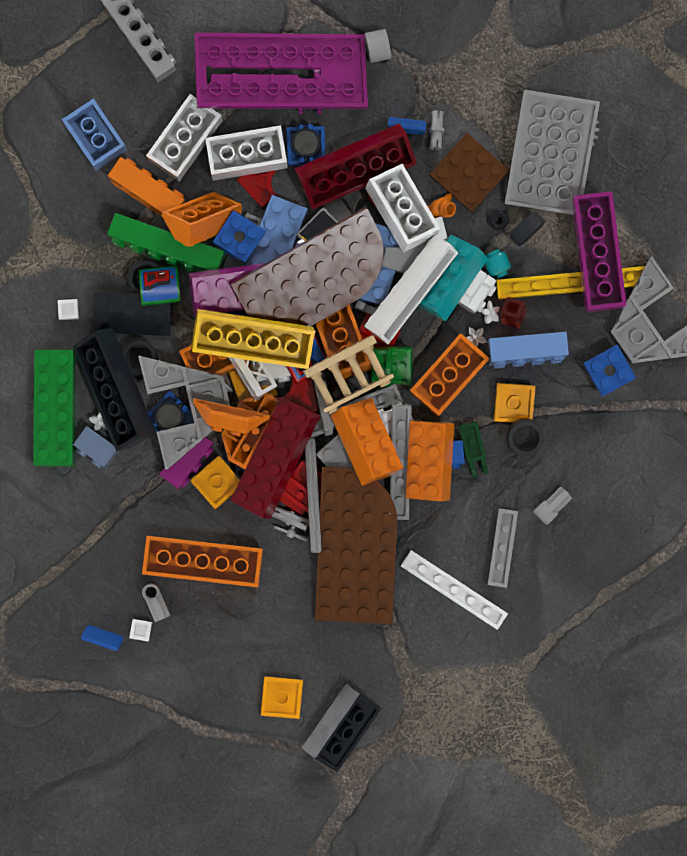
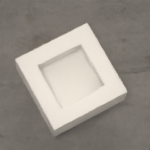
[58,299,79,320]
[129,619,152,641]

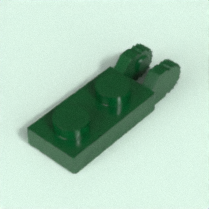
[458,421,489,478]

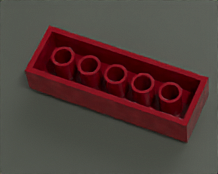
[295,123,417,210]
[230,397,321,519]

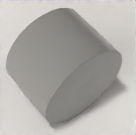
[364,29,391,63]

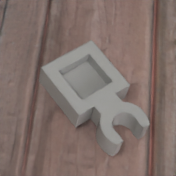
[355,300,379,316]

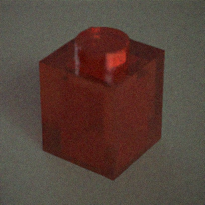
[500,297,527,329]

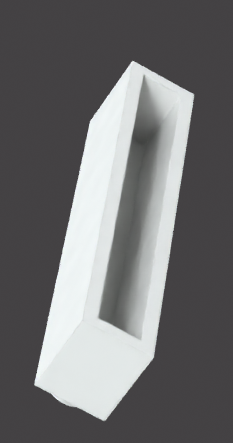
[365,235,458,344]

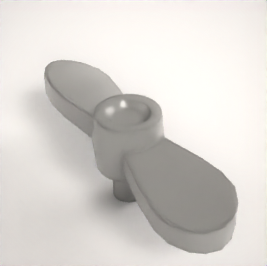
[273,525,308,541]

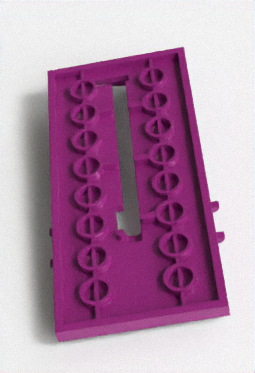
[194,33,368,114]

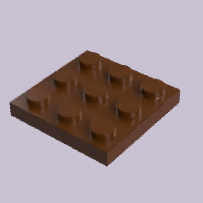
[429,133,510,213]

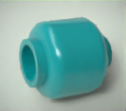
[484,249,511,278]

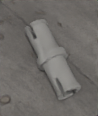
[429,110,444,151]
[272,507,309,531]

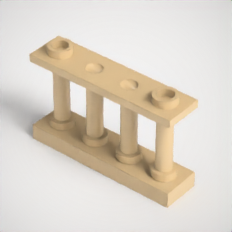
[302,335,394,414]

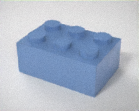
[62,99,127,171]

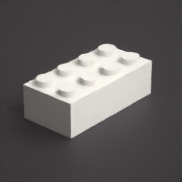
[146,94,223,182]
[205,125,288,181]
[365,164,440,253]

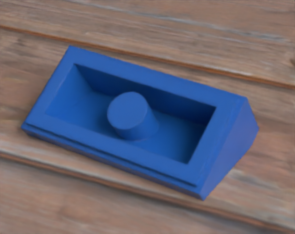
[388,117,426,135]
[81,625,123,651]

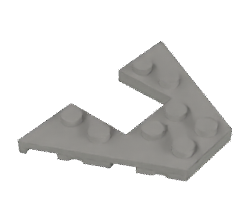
[610,257,687,363]
[138,356,230,470]

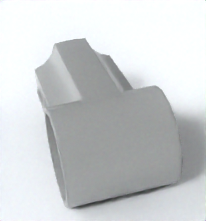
[533,487,572,525]
[142,583,171,622]

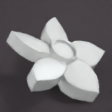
[481,301,500,324]
[466,327,487,347]
[89,412,108,431]

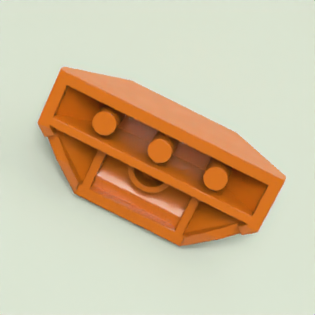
[221,393,279,469]
[193,398,270,437]

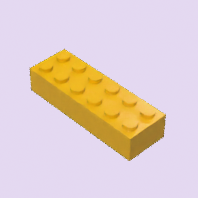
[191,309,315,369]

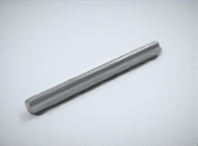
[305,438,321,553]

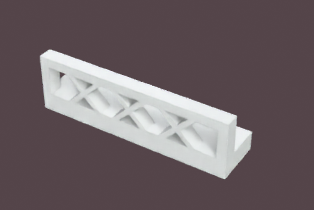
[228,357,277,401]

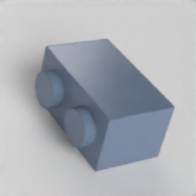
[73,426,119,469]

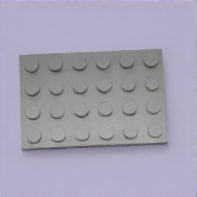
[505,90,600,215]

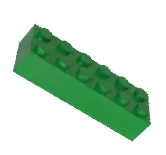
[107,213,226,273]
[33,350,76,467]

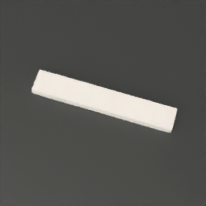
[401,550,508,630]

